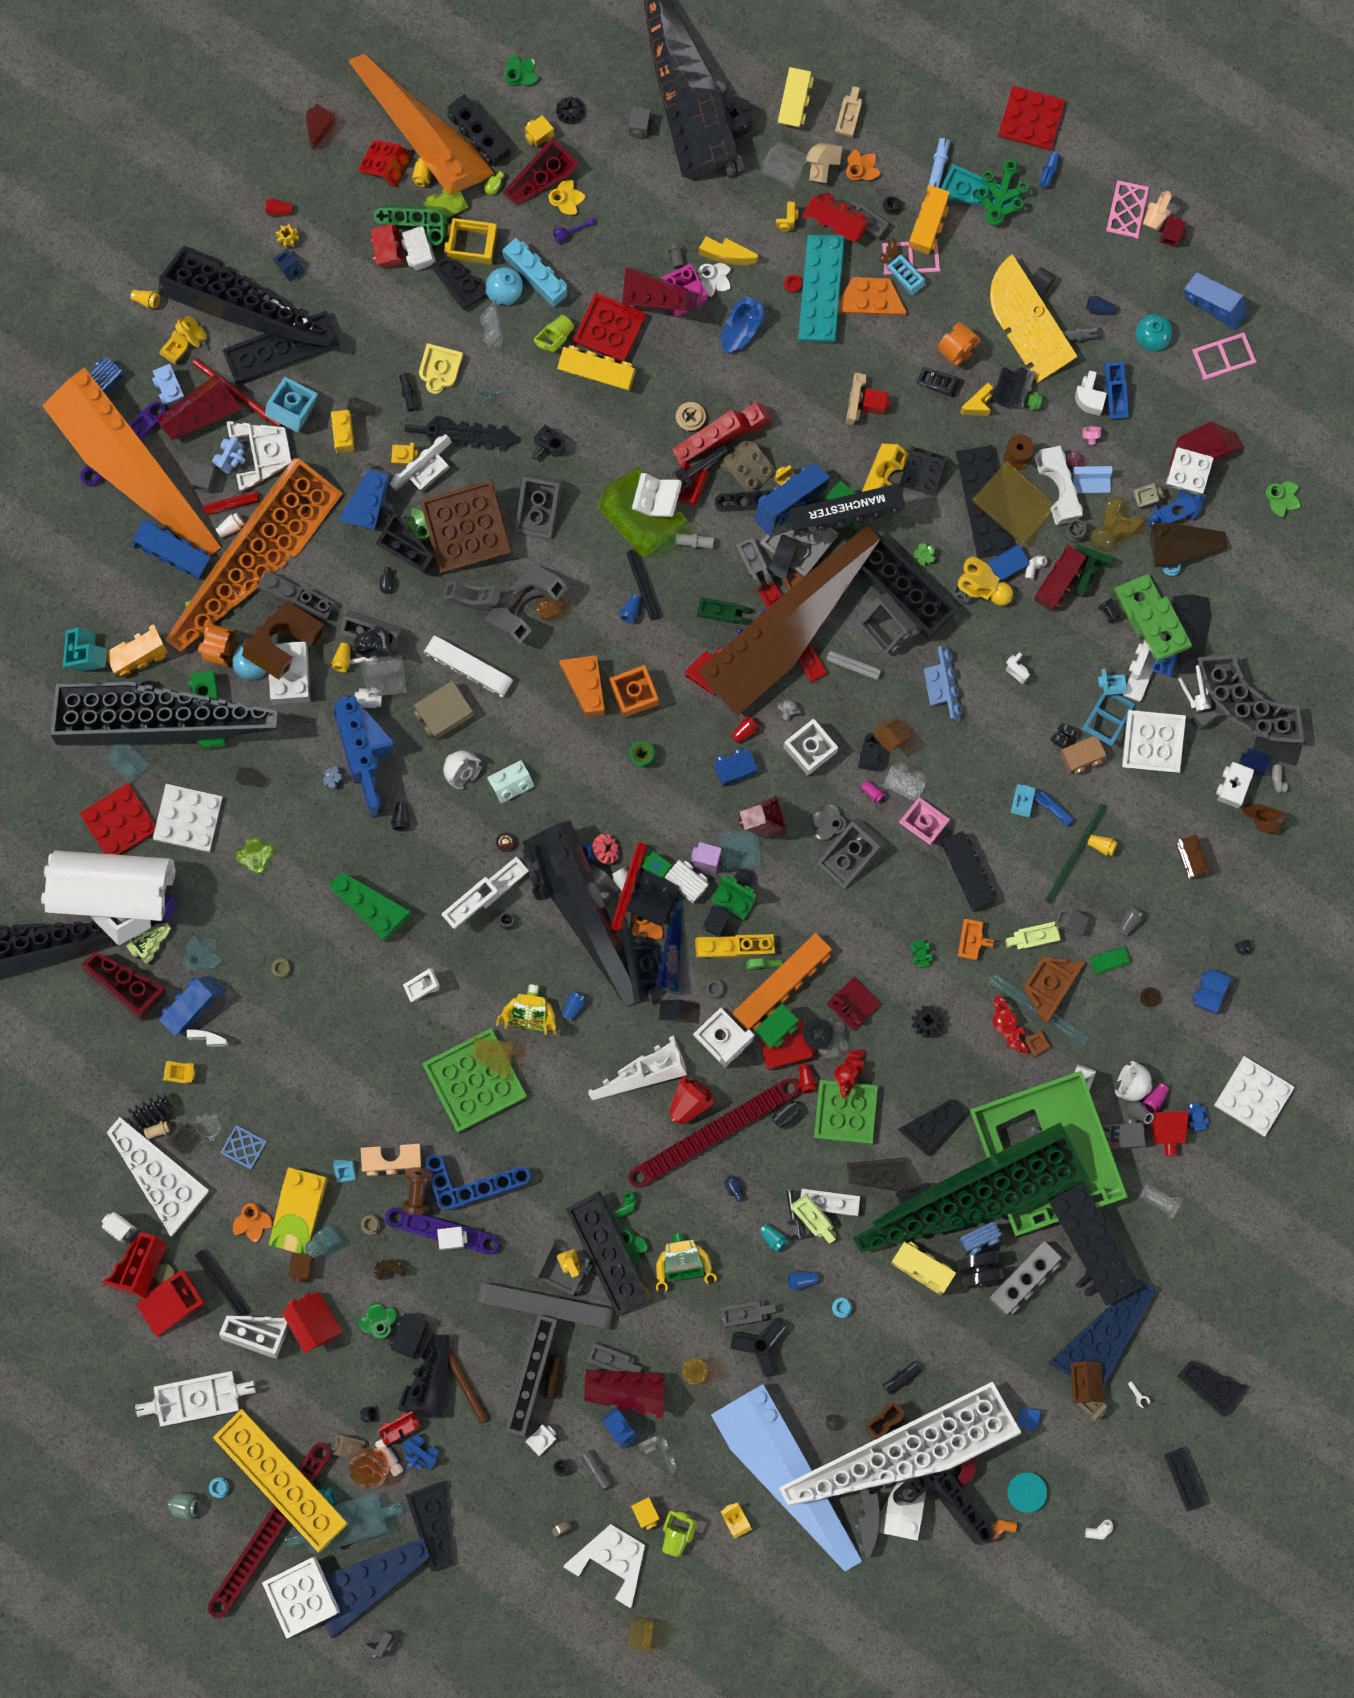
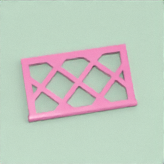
[1106,180,1149,239]

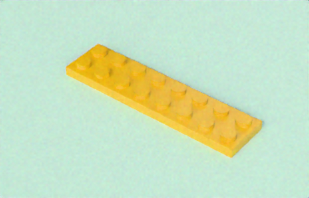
[213,1409,349,1553]

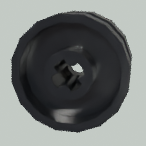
[956,1251,1005,1288]

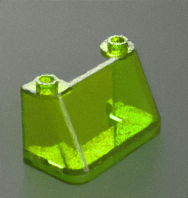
[598,466,688,557]

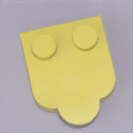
[419,343,463,394]

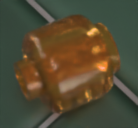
[535,596,564,621]

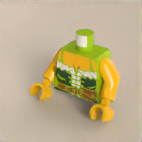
[496,985,556,1035]

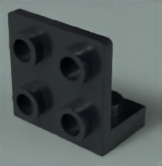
[900,446,947,496]
[627,870,680,926]

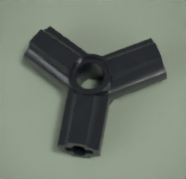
[730,1318,787,1377]

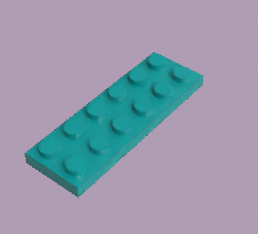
[798,235,845,342]

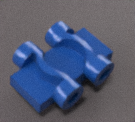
[1185,1102,1209,1132]

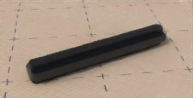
[627,550,660,620]
[195,1250,247,1316]

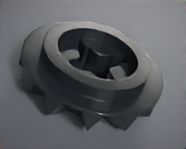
[556,96,585,124]
[803,1018,834,1050]

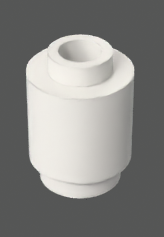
[355,688,382,708]

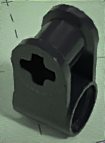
[858,733,881,771]

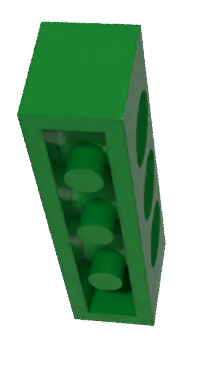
[188,670,226,751]

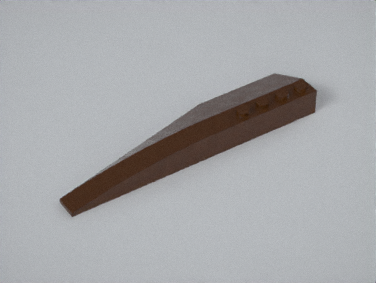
[698,525,880,717]

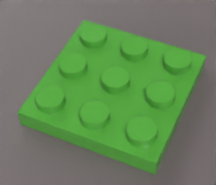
[814,1080,878,1145]

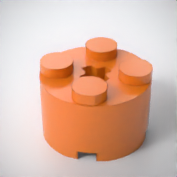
[937,322,981,367]
[198,625,238,667]

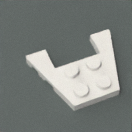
[227,421,292,492]
[564,1524,645,1608]

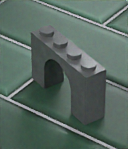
[484,563,568,644]

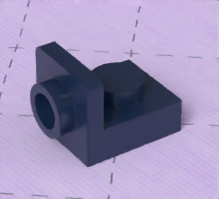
[272,249,304,282]

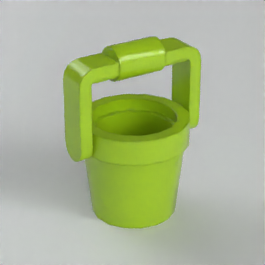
[534,315,574,352]
[662,1511,697,1557]

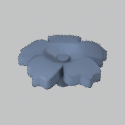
[323,766,343,789]

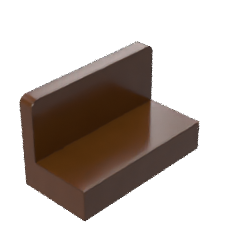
[1070,1361,1104,1404]

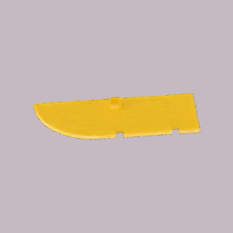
[990,254,1078,383]

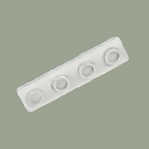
[390,434,452,492]
[1123,634,1167,702]

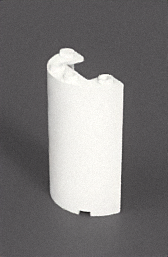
[41,850,175,921]

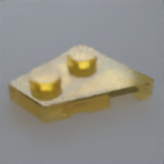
[472,1038,513,1080]

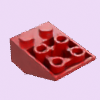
[136,1269,206,1337]

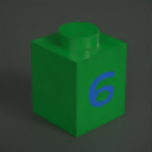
[642,852,672,879]

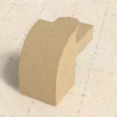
[806,143,842,183]

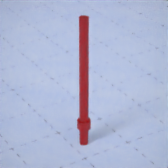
[192,358,282,427]

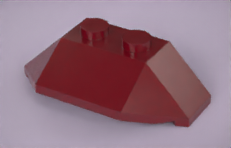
[1169,422,1244,467]

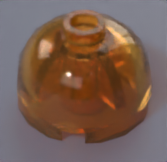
[348,1447,389,1488]

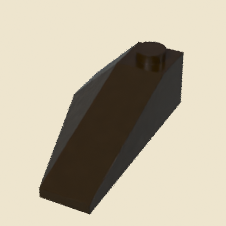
[1150,523,1227,567]

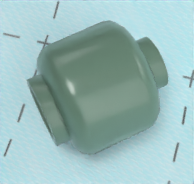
[168,1492,200,1520]

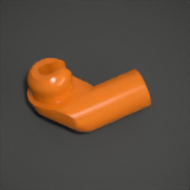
[991,1520,1017,1540]

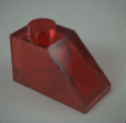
[306,103,336,150]

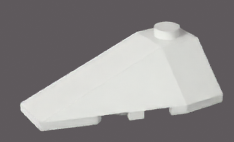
[878,1479,926,1541]

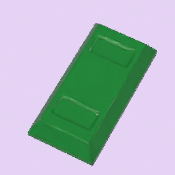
[1089,946,1132,976]

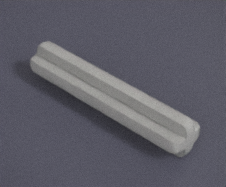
[827,650,881,679]

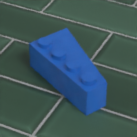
[755,462,830,536]
[130,520,210,579]

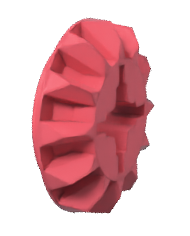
[593,834,621,864]

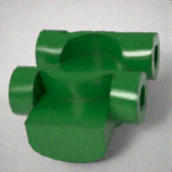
[910,939,933,968]

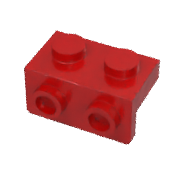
[676,461,709,506]

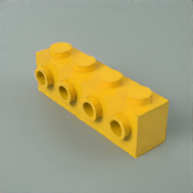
[557,345,636,391]

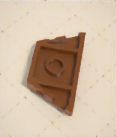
[1022,956,1084,1024]

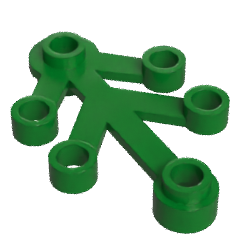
[977,160,1029,225]

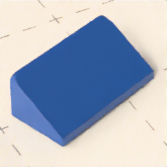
[987,545,1030,581]

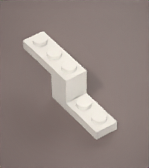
[441,857,529,930]

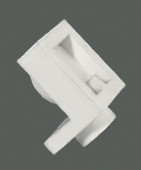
[1006,652,1030,684]
[525,1424,557,1456]

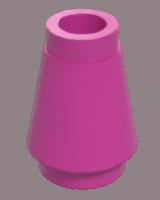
[1143,1083,1169,1113]

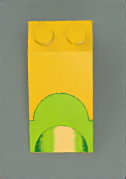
[269,1167,328,1254]

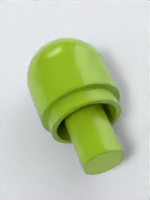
[484,171,505,195]

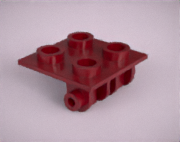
[826,977,881,1031]

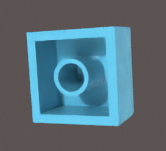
[265,377,318,432]

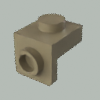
[1077,1401,1107,1420]
[331,1434,365,1461]

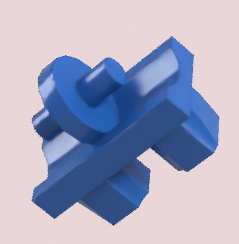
[1152,639,1179,676]
[402,1434,439,1471]

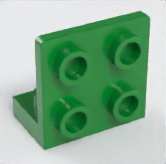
[710,875,756,921]

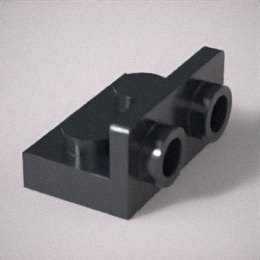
[992,367,1028,408]

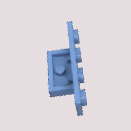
[924,645,962,721]

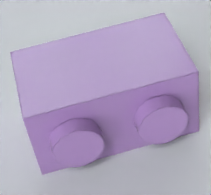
[691,842,721,874]

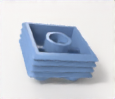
[958,1221,1001,1256]

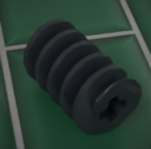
[128,1093,173,1129]

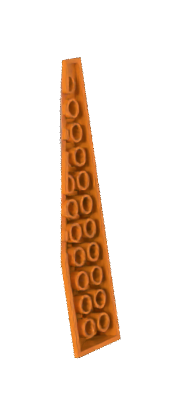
[42,367,221,557]
[165,458,343,652]

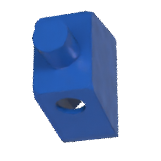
[600,1407,638,1449]

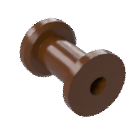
[1004,434,1034,471]
[402,1167,433,1215]

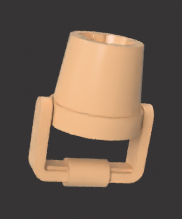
[1143,191,1172,231]

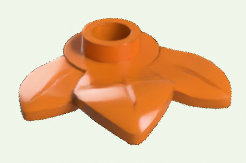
[846,149,880,181]
[632,914,666,939]
[233,1203,272,1243]

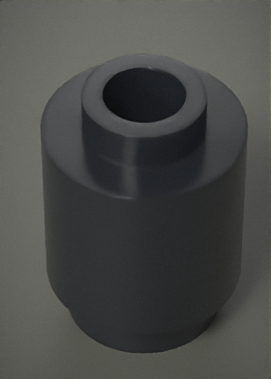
[771,1101,800,1129]

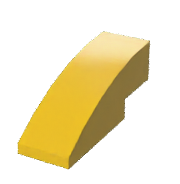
[699,236,758,265]

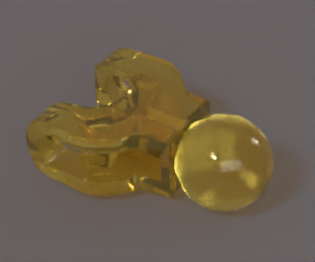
[1090,495,1145,550]

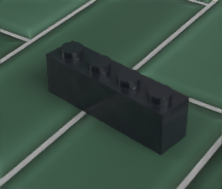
[941,831,996,912]

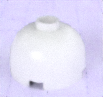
[443,750,481,789]
[1115,1061,1152,1102]

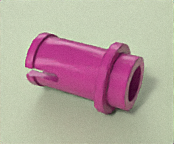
[860,779,885,803]

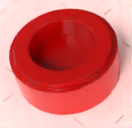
[784,274,802,293]

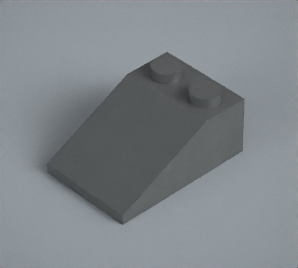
[514,474,563,539]
[817,819,886,889]

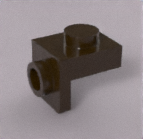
[373,1259,405,1280]

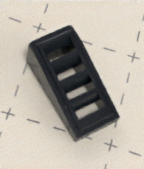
[917,367,959,398]

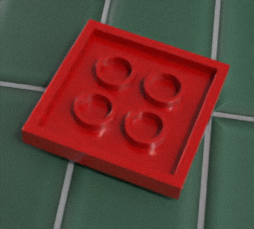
[998,85,1065,151]
[573,292,646,363]
[79,783,156,855]

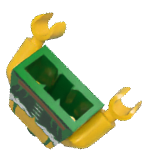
[656,1233,717,1292]

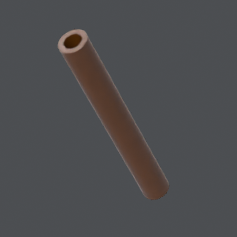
[448,1349,489,1423]

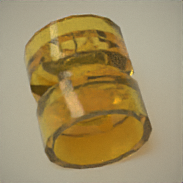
[682,1358,708,1385]

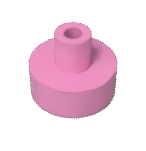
[1082,426,1101,445]

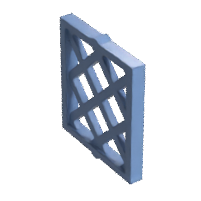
[220,1125,267,1170]

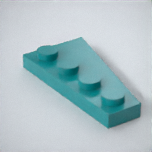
[941,164,1019,208]

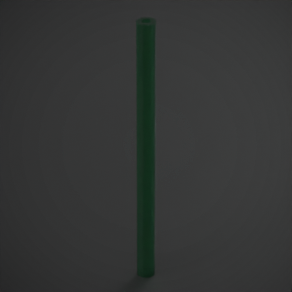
[1044,803,1107,904]

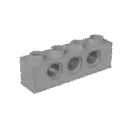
[988,1241,1062,1315]

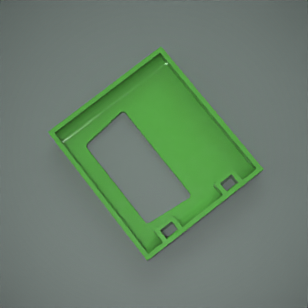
[970,1070,1127,1236]

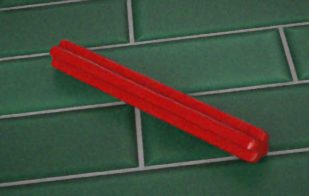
[611,842,647,931]

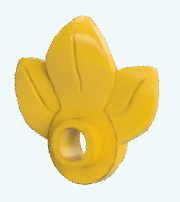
[548,180,585,215]
[175,316,207,348]

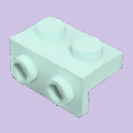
[487,760,534,803]

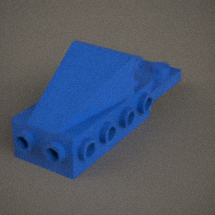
[333,696,393,817]

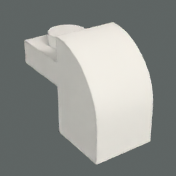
[1075,370,1107,416]

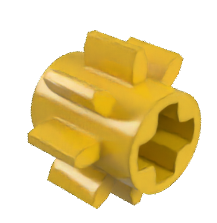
[276,224,299,249]

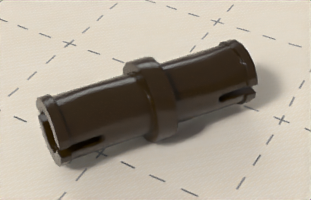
[543,1357,563,1399]

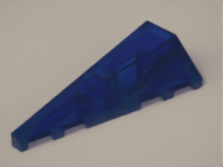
[656,897,682,995]

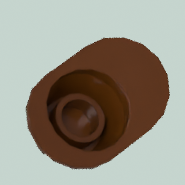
[1242,803,1287,835]

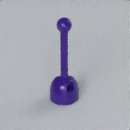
[553,218,596,244]

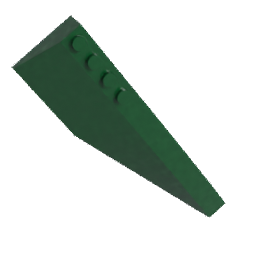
[852,1122,1089,1253]

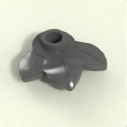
[810,804,847,840]

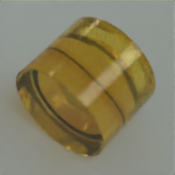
[627,1617,654,1652]

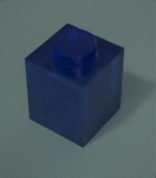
[1239,748,1270,776]

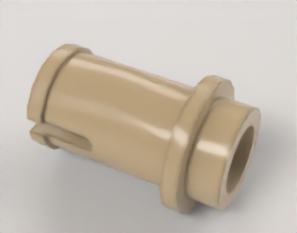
[144,1120,170,1140]

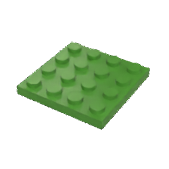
[422,1028,527,1133]

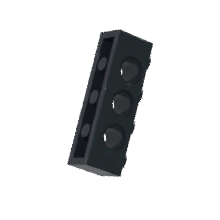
[447,94,511,167]

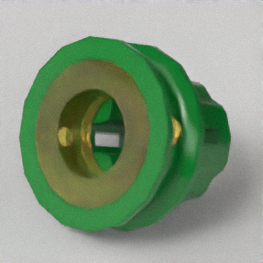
[629,741,654,767]

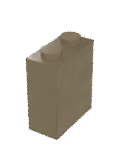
[413,681,474,740]

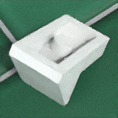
[403,968,440,1002]

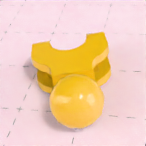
[958,557,1013,606]

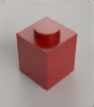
[862,389,891,415]

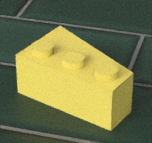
[778,67,814,129]
[891,1242,956,1296]

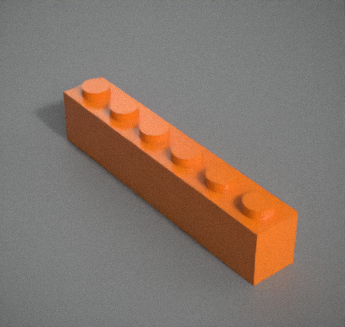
[732,933,832,1031]

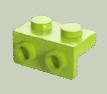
[423,188,468,221]

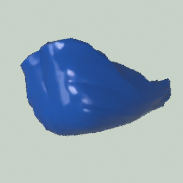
[720,296,764,353]

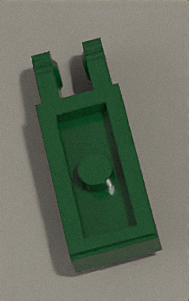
[697,597,752,625]

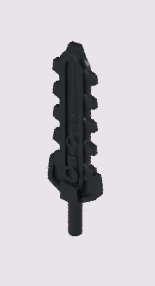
[404,416,520,451]

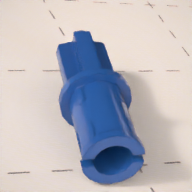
[1039,152,1061,188]

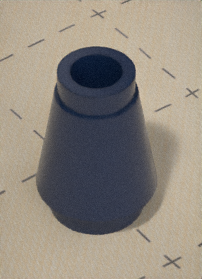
[1086,295,1115,315]

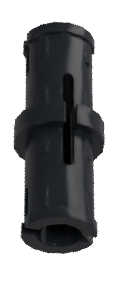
[399,373,419,412]
[882,1361,921,1395]

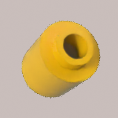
[412,158,432,187]

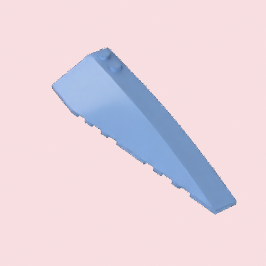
[711,1384,862,1571]

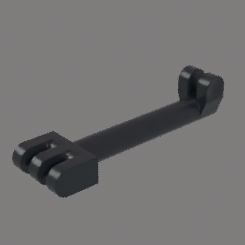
[671,444,728,490]

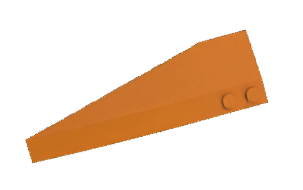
[349,54,495,195]

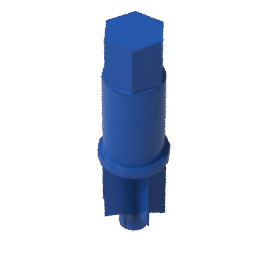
[1034,790,1074,826]

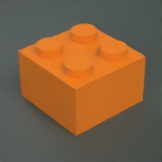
[609,665,659,718]

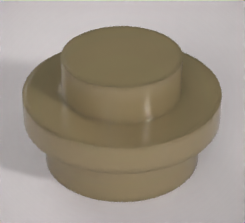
[361,1215,380,1235]

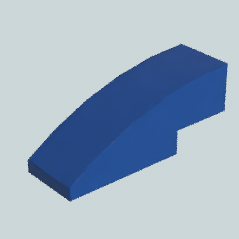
[1103,361,1129,419]

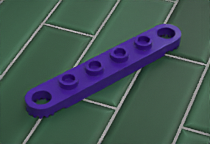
[80,401,166,486]
[385,1208,499,1255]

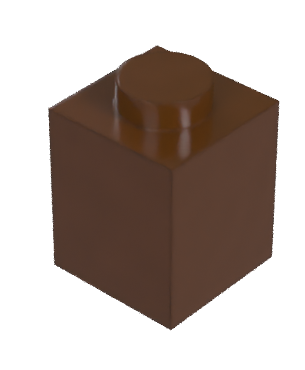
[289,1253,313,1283]

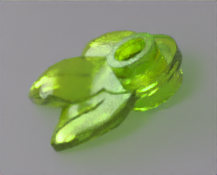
[235,837,273,872]

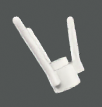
[1178,665,1212,712]

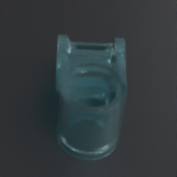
[305,1224,343,1257]

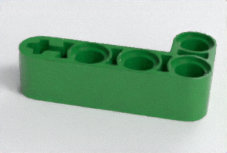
[373,204,448,245]

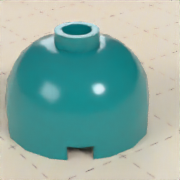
[1135,314,1172,352]

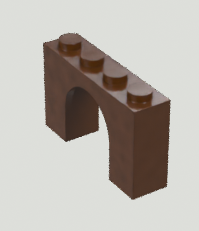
[242,601,325,680]

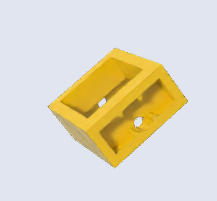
[445,218,497,265]

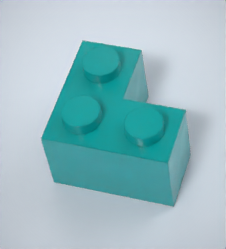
[63,628,107,672]

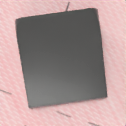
[1191,712,1217,730]

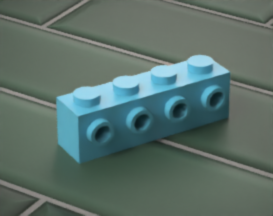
[502,238,567,308]

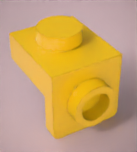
[775,202,798,232]
[159,330,189,364]
[163,1061,195,1084]
[721,1502,752,1539]

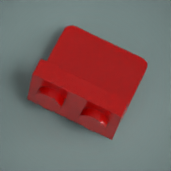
[358,140,411,187]

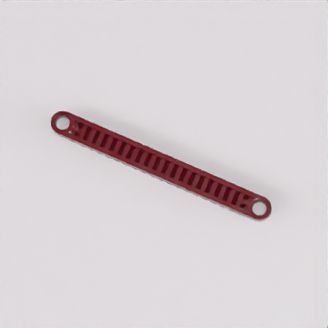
[629,1078,799,1188]
[208,1443,331,1618]

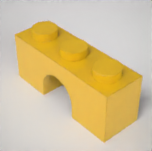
[862,444,909,492]

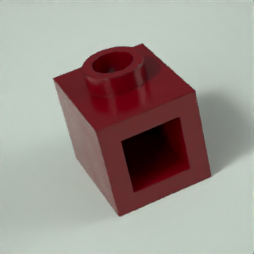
[1159,216,1187,248]

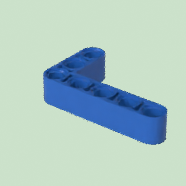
[426,1154,531,1211]

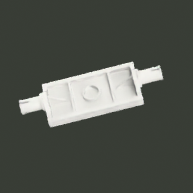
[135,1371,256,1427]

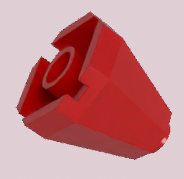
[669,1075,717,1124]

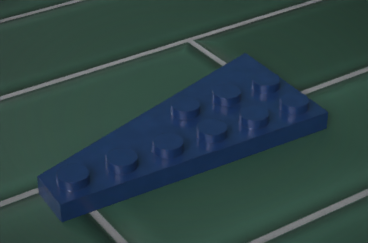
[1048,1279,1156,1387]
[324,1537,431,1638]

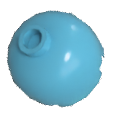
[485,267,523,306]
[232,644,267,681]

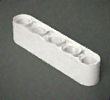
[424,636,513,697]

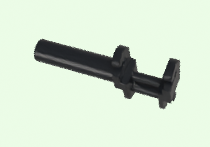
[786,1190,805,1241]

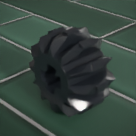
[911,1005,944,1038]

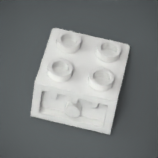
[1165,448,1213,495]
[632,473,682,517]

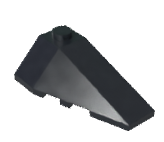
[397,1335,449,1418]

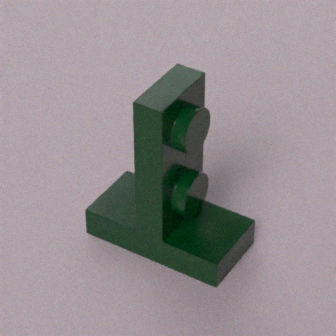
[1075,544,1113,597]

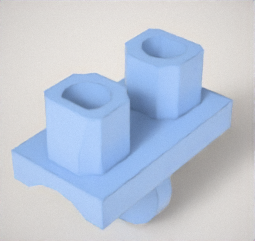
[212,436,245,475]

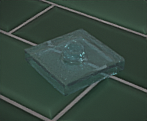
[719,831,761,872]

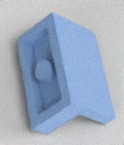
[1072,466,1112,494]

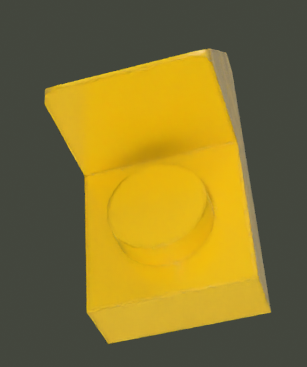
[960,383,993,416]

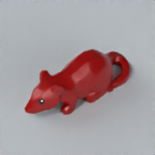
[992,995,1028,1054]
[834,1049,865,1099]

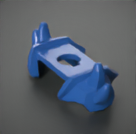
[1147,490,1206,528]

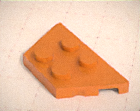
[838,277,906,316]

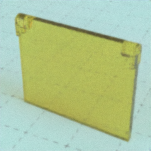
[972,461,1055,545]

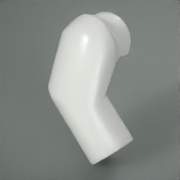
[1085,1520,1113,1540]

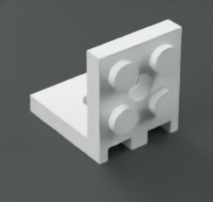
[693,1008,754,1068]

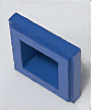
[1017,1407,1041,1431]

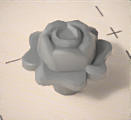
[778,700,800,720]

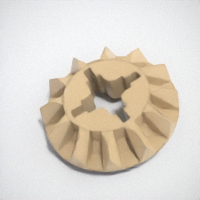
[676,402,706,432]

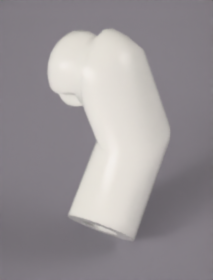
[1025,555,1047,580]

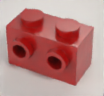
[370,224,404,269]

